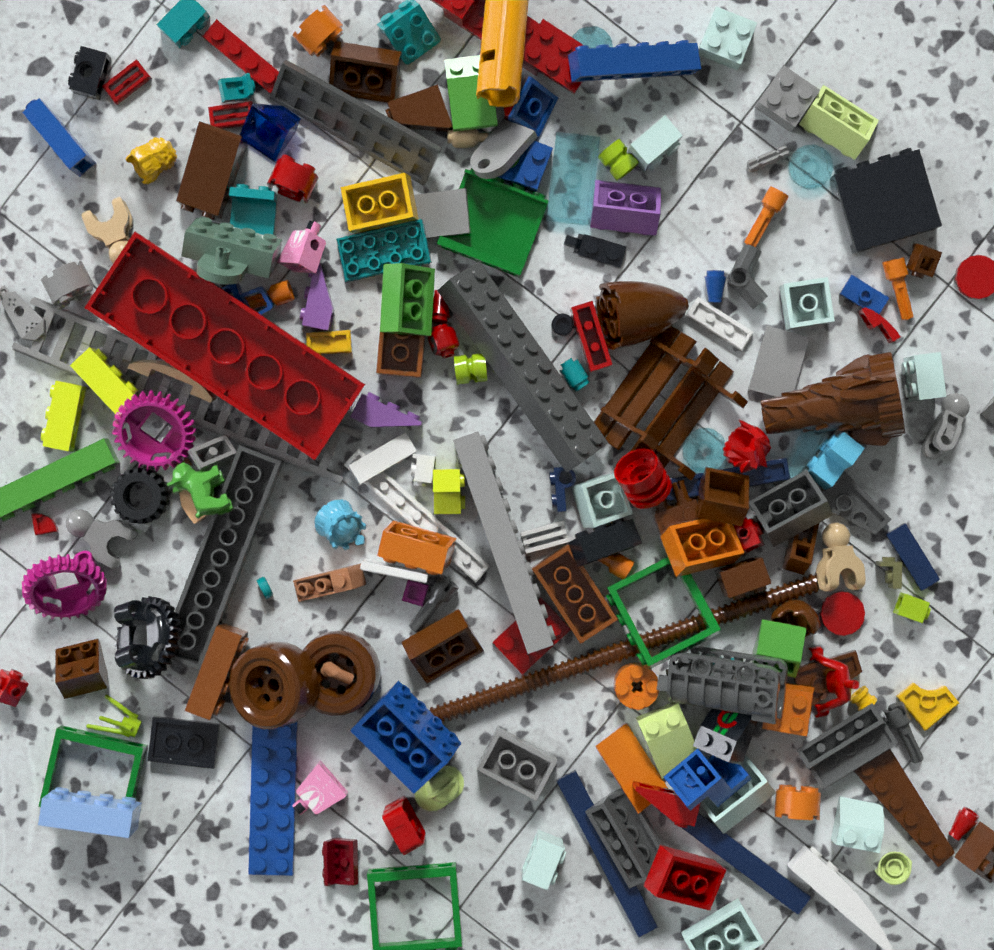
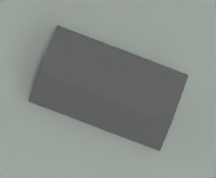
[797,703,899,790]
[585,788,664,889]

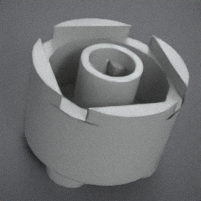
[41,261,94,309]

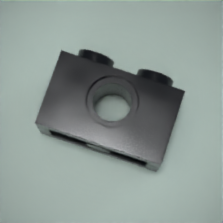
[68,46,111,100]

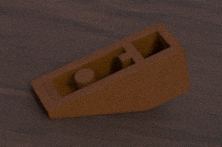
[782,523,819,575]

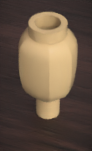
[447,129,488,148]

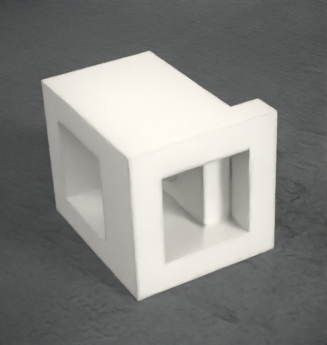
[410,454,436,487]

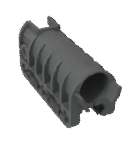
[657,646,788,724]

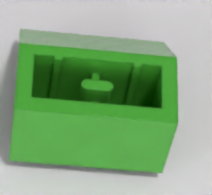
[752,619,806,678]

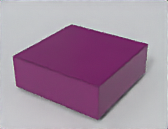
[402,580,429,607]

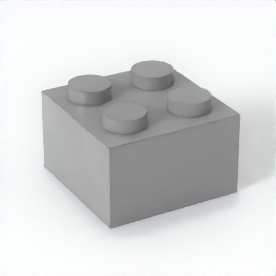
[755,65,820,132]

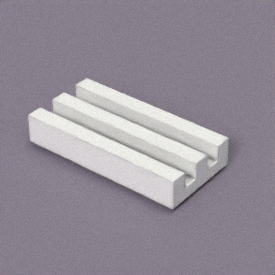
[521,521,569,554]

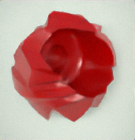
[723,420,771,473]

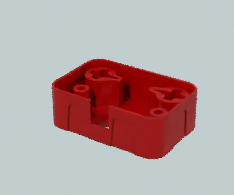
[382,795,426,855]

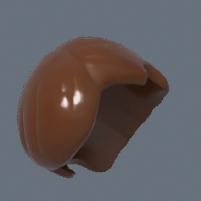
[770,600,820,637]

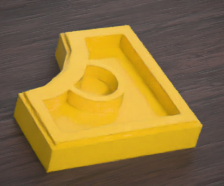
[896,682,959,731]

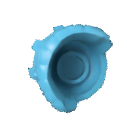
[314,499,366,550]

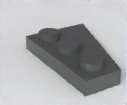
[822,471,892,535]

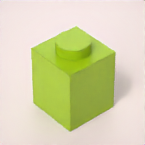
[893,592,931,624]

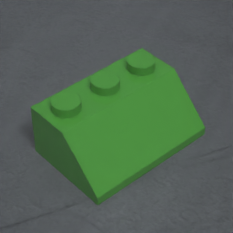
[380,263,435,336]

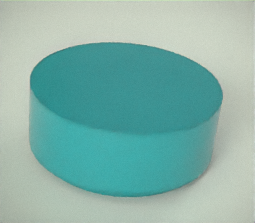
[256,577,274,599]

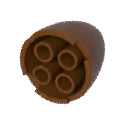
[595,281,689,350]

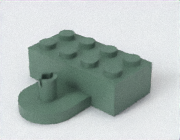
[181,217,283,284]

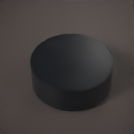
[551,313,574,336]

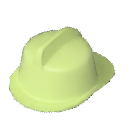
[415,765,464,811]

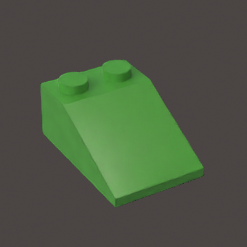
[444,55,498,132]

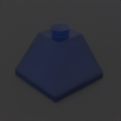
[240,103,302,162]

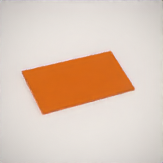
[595,723,668,814]

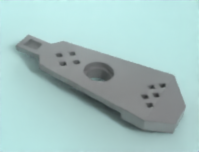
[0,285,46,341]

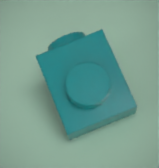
[218,73,255,103]

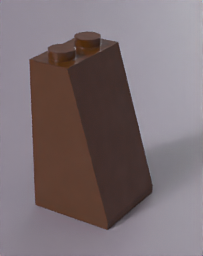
[176,121,248,221]

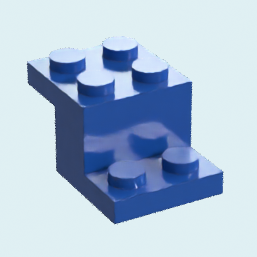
[664,748,752,811]

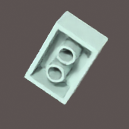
[681,898,764,950]

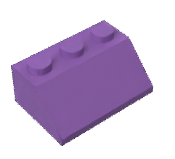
[590,180,661,236]

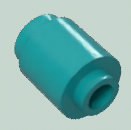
[559,358,590,392]

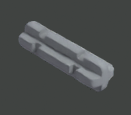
[747,146,790,172]

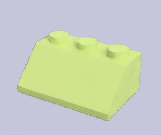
[799,85,879,160]

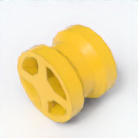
[850,686,877,711]

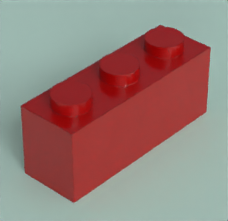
[570,301,612,373]

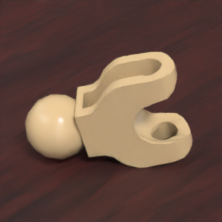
[81,196,133,263]
[816,522,866,592]

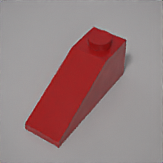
[632,781,701,828]

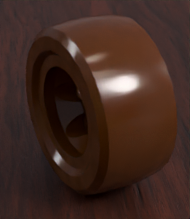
[303,630,381,716]
[229,642,319,729]

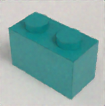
[156,0,210,49]

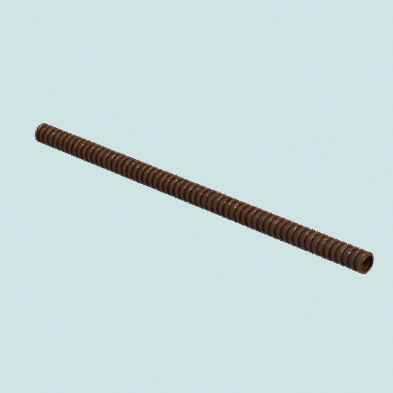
[429,572,823,724]

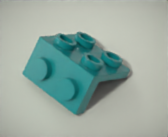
[376,0,441,65]
[229,184,278,235]

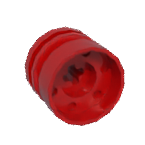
[614,448,672,509]

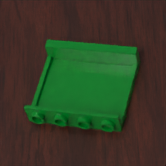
[437,168,549,278]

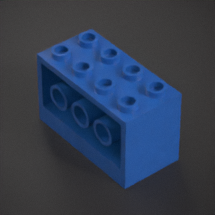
[350,680,461,794]

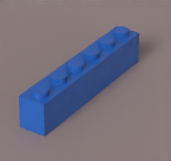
[568,40,701,82]

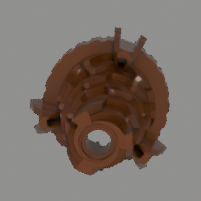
[761,352,905,446]

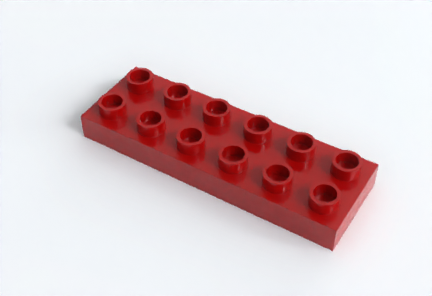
[84,232,366,460]

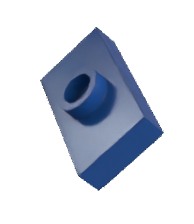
[839,275,889,314]

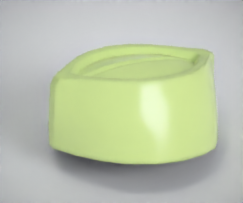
[875,851,912,885]

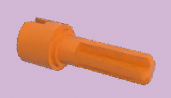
[744,186,788,247]
[882,257,913,320]
[246,280,295,309]
[598,553,635,580]

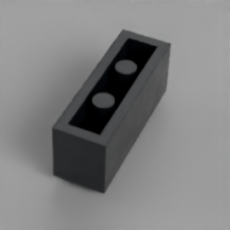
[568,518,642,567]

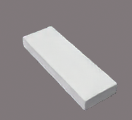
[686,297,754,351]
[348,432,417,485]

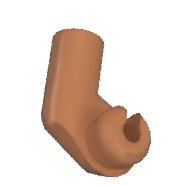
[320,662,354,685]

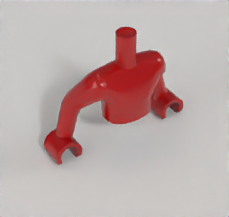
[808,646,859,718]

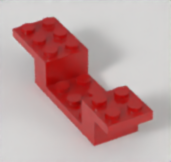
[430,0,583,95]

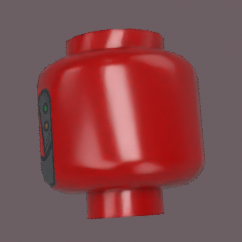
[428,324,460,359]

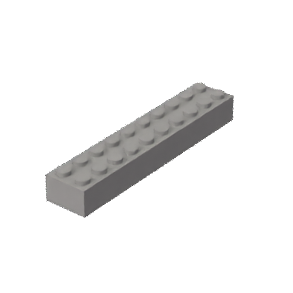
[453,431,556,654]

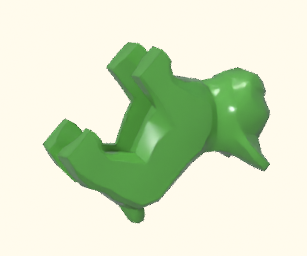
[167,462,234,518]

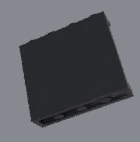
[830,148,942,254]

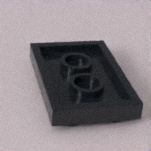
[148,716,220,769]

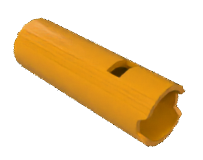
[476,0,529,107]

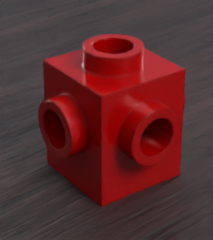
[734,517,765,554]
[0,669,29,707]

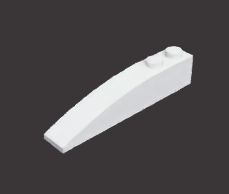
[787,845,893,950]

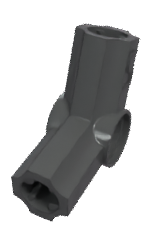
[727,244,768,309]

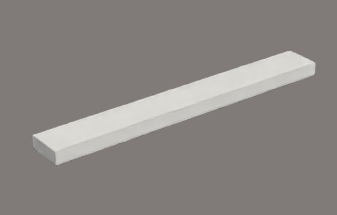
[344,448,490,583]

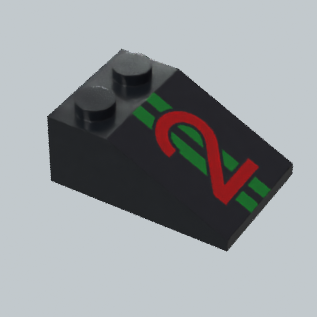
[693,709,758,765]

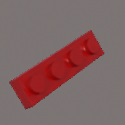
[203,19,279,94]

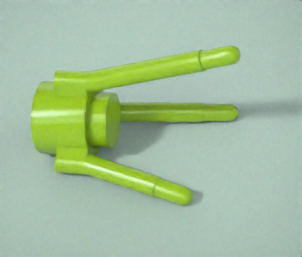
[86,694,142,737]

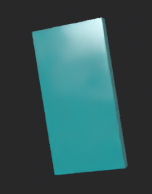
[336,219,432,282]

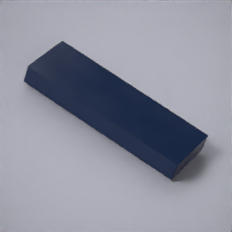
[885,523,940,591]

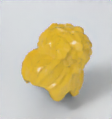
[125,137,177,185]

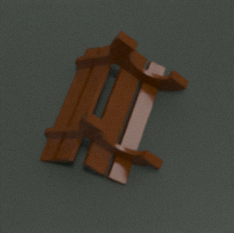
[594,326,748,481]

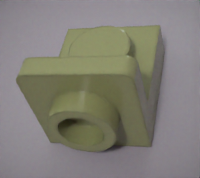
[876,557,902,589]

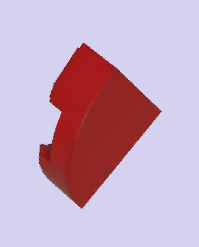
[31,513,59,536]

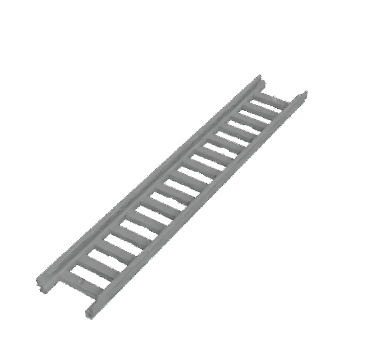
[12,297,363,485]

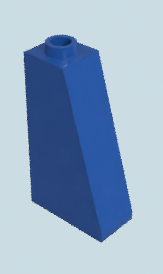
[22,98,96,177]

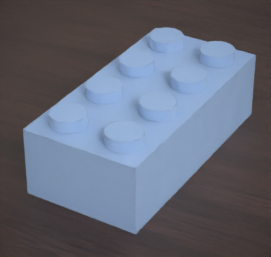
[38,787,142,838]

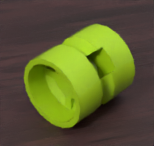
[598,139,639,181]
[454,353,488,385]

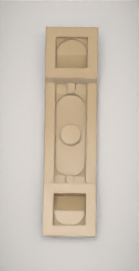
[128,360,217,403]

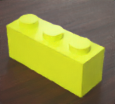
[70,347,139,414]
[41,380,87,452]

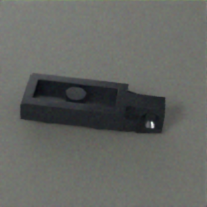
[564,233,627,269]

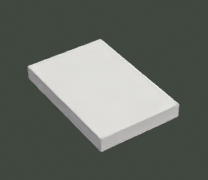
[360,559,429,583]

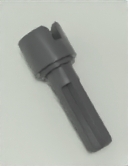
[409,575,459,633]
[883,702,924,763]

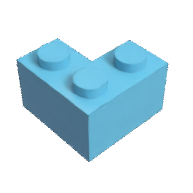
[806,432,865,490]

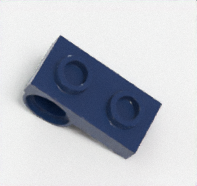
[549,467,576,512]

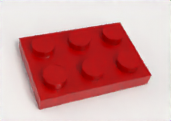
[492,597,571,675]

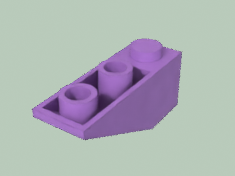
[299,262,335,331]
[350,392,423,428]

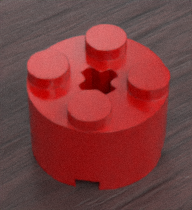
[267,154,319,203]

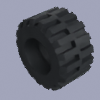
[110,468,171,524]

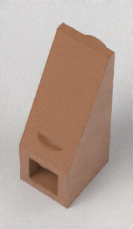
[293,563,367,602]

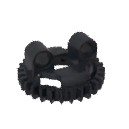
[114,596,182,679]

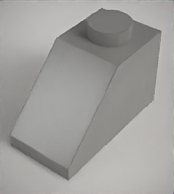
[188,434,236,471]

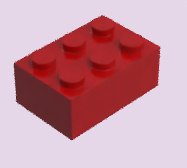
[644,845,726,911]

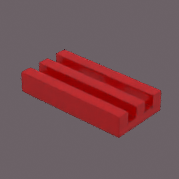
[102,59,151,105]
[208,101,256,129]

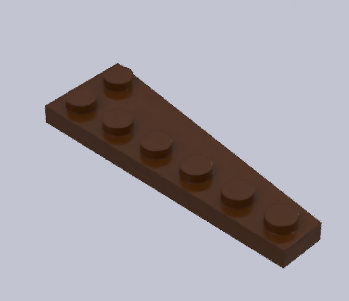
[854,749,955,867]

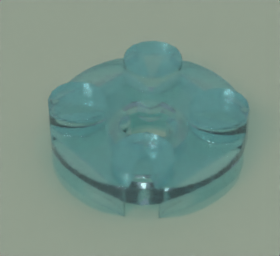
[682,428,726,472]

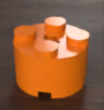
[292,5,343,57]
[613,662,659,710]
[775,784,821,820]

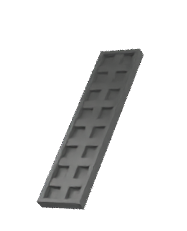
[269,60,442,186]

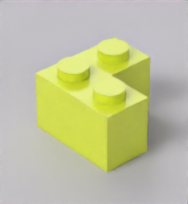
[433,469,465,514]

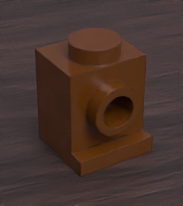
[907,243,942,279]

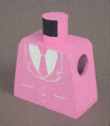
[277,221,326,273]
[292,760,348,815]

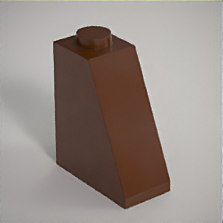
[385,84,453,132]

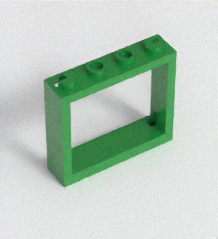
[606,557,721,670]
[38,725,148,807]
[367,862,462,950]

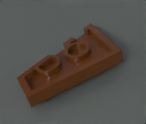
[794,650,862,706]

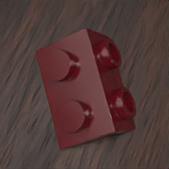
[322,838,358,886]

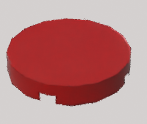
[954,255,994,300]
[820,591,865,636]

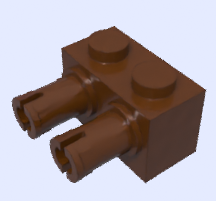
[651,479,702,535]

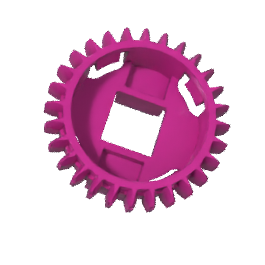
[112,390,196,472]
[22,551,107,620]

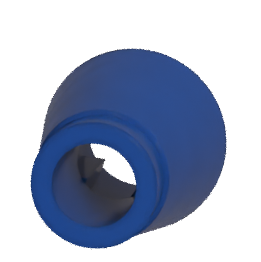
[704,270,726,302]

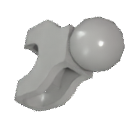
[921,393,970,460]
[66,509,138,569]

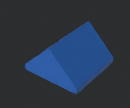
[508,76,558,137]

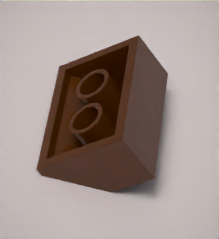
[329,41,401,103]
[401,609,484,684]

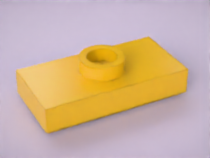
[306,330,352,355]

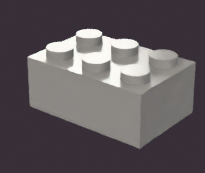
[477,726,557,801]

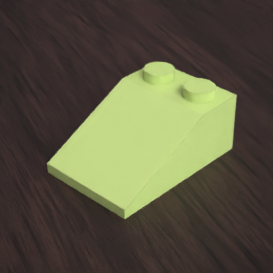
[636,702,697,779]

